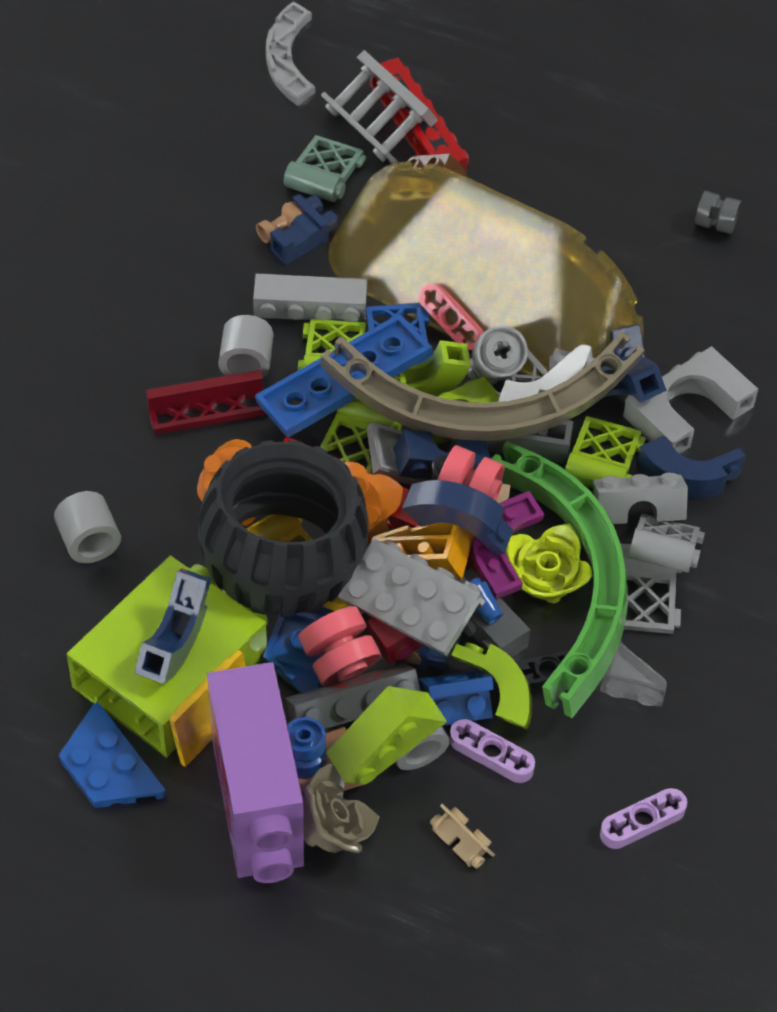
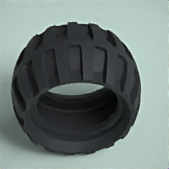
[198,440,369,617]

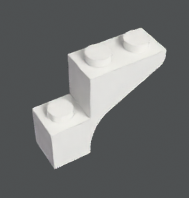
[498,345,595,402]

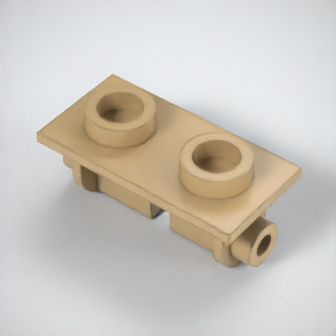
[430,804,495,869]

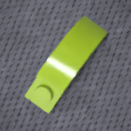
[452,642,533,730]

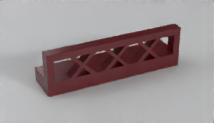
[146,370,266,435]

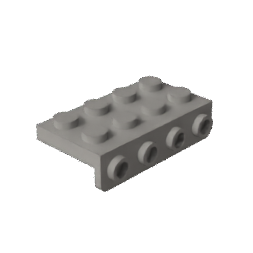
[338,538,485,657]

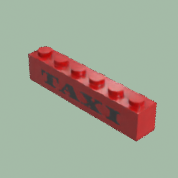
[370,58,469,171]

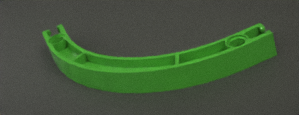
[492,441,628,718]

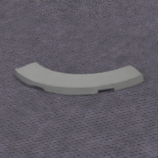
[266,1,315,106]

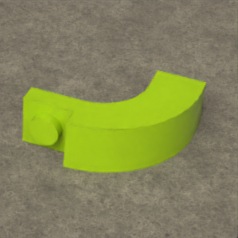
[393,340,471,396]

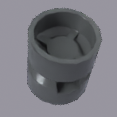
[695,191,741,235]

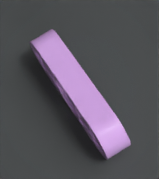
[449,719,535,783]
[600,788,687,849]

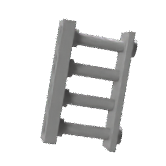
[321,50,438,166]

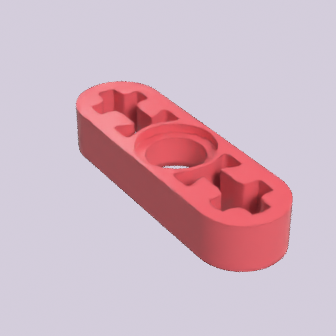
[419,284,484,350]

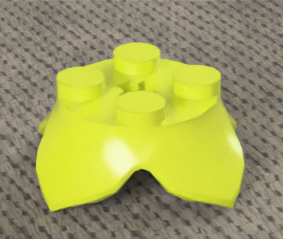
[506,523,592,603]

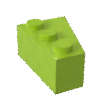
[326,686,447,785]

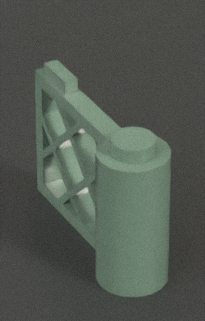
[283,135,366,203]

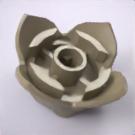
[302,763,380,854]

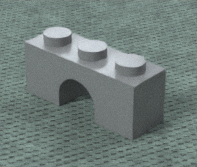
[593,473,688,524]

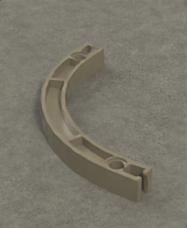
[320,331,645,441]

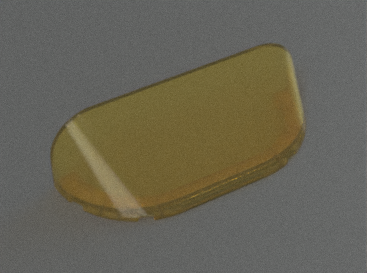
[329,162,644,376]

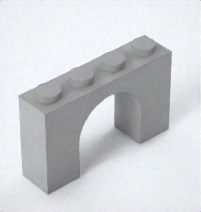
[623,346,758,453]

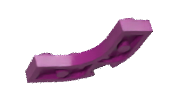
[471,491,544,600]

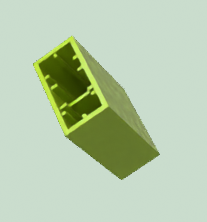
[66,555,268,758]

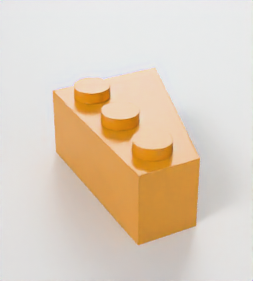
[371,523,474,580]

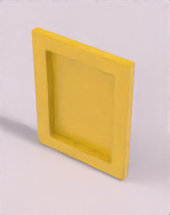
[169,650,246,767]

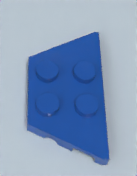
[263,607,335,693]
[59,702,166,808]

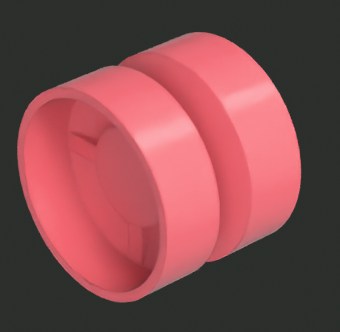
[438,445,505,501]
[298,606,382,686]

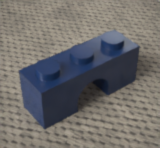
[394,430,490,479]

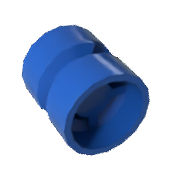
[287,717,327,779]

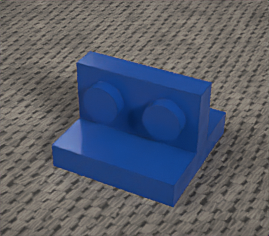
[419,670,494,726]

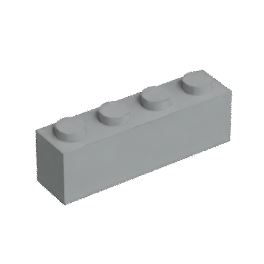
[253,274,367,322]

